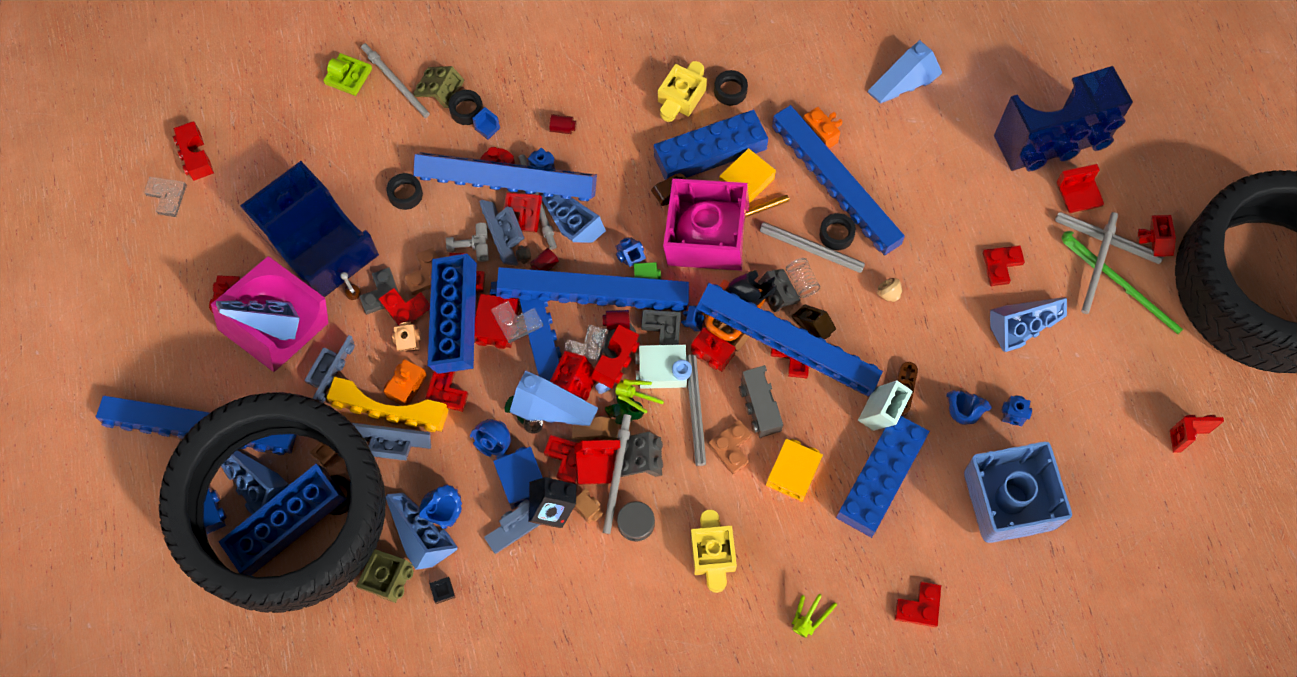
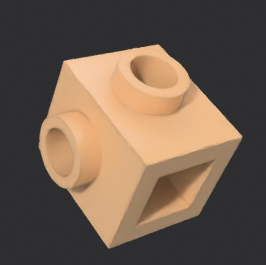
[392,322,421,352]

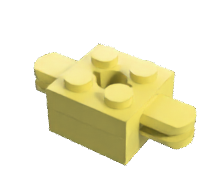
[658,61,707,122]
[691,510,737,593]

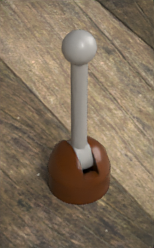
[340,272,361,300]

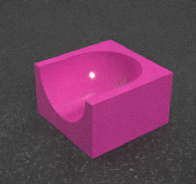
[663,179,749,271]
[211,256,329,372]

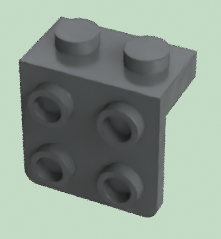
[616,432,663,477]

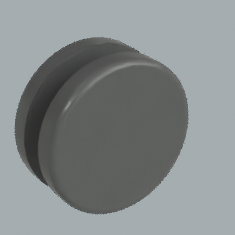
[617,501,655,542]

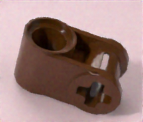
[651,173,686,206]

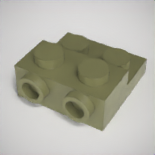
[356,549,414,603]

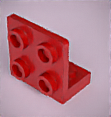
[1056,164,1104,213]
[550,351,597,401]
[1170,415,1224,453]
[575,440,621,485]

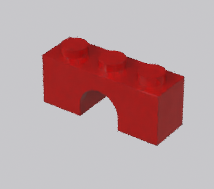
[173,121,214,181]
[591,325,640,389]

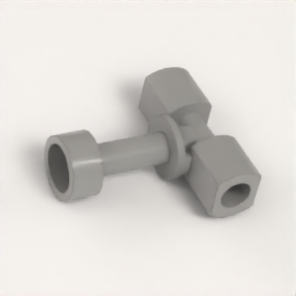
[446,223,489,262]

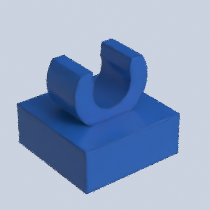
[681,306,704,331]

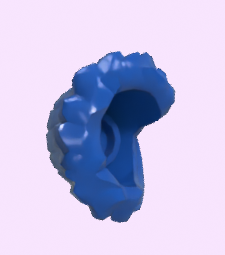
[946,390,992,425]
[418,485,462,529]

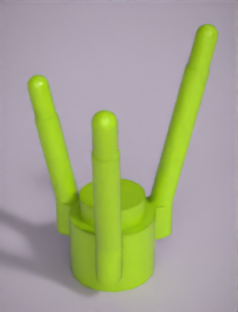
[615,378,664,413]
[791,594,837,638]

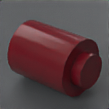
[549,114,577,134]
[530,248,559,271]
[602,310,630,330]

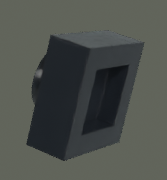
[429,577,456,604]

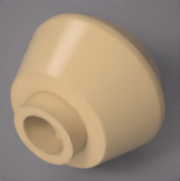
[877,278,902,302]

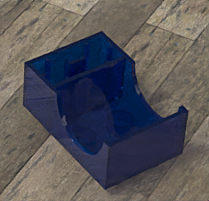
[994,66,1133,172]
[240,161,379,297]

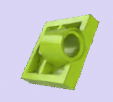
[323,53,372,96]

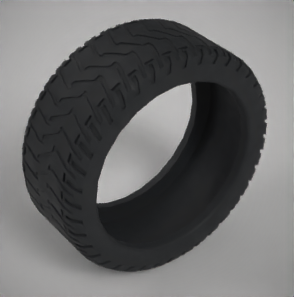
[1175,170,1297,373]
[159,392,386,613]

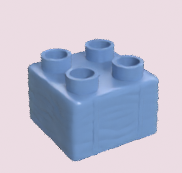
[964,442,1072,543]

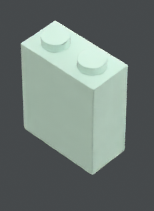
[635,345,687,389]
[858,380,913,431]

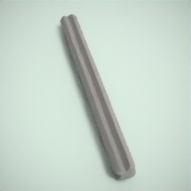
[1055,212,1164,264]
[760,222,865,273]
[686,355,706,466]

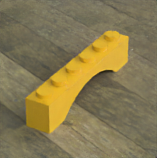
[327,377,449,432]

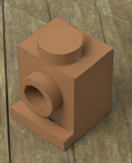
[574,488,603,523]

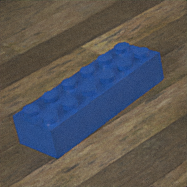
[654,110,768,180]
[428,254,477,374]
[836,416,930,538]
[218,464,347,576]

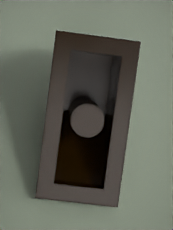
[792,304,836,340]

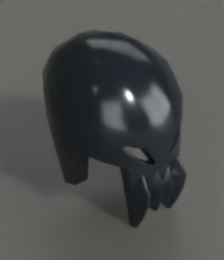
[727,270,777,306]

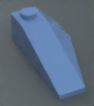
[867,40,942,104]
[990,297,1067,352]
[216,300,300,340]
[386,493,458,570]

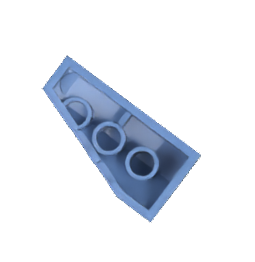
[541,194,606,243]
[510,370,598,426]
[221,451,289,514]

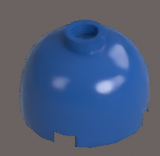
[470,419,511,458]

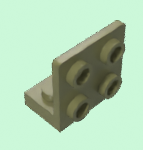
[413,66,464,108]

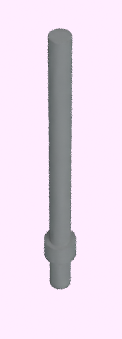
[361,43,430,118]
[518,154,557,250]
[1081,212,1118,314]
[602,414,631,534]

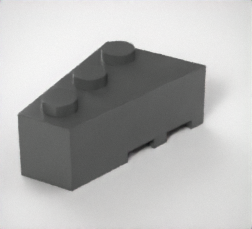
[739,365,783,438]

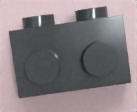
[758,269,801,312]

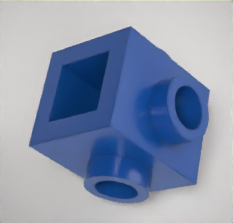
[528,147,555,169]
[615,237,646,267]
[1001,395,1032,426]

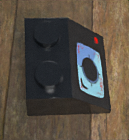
[528,477,576,528]

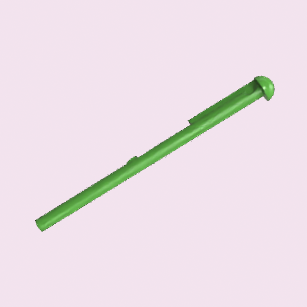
[1061,231,1183,334]

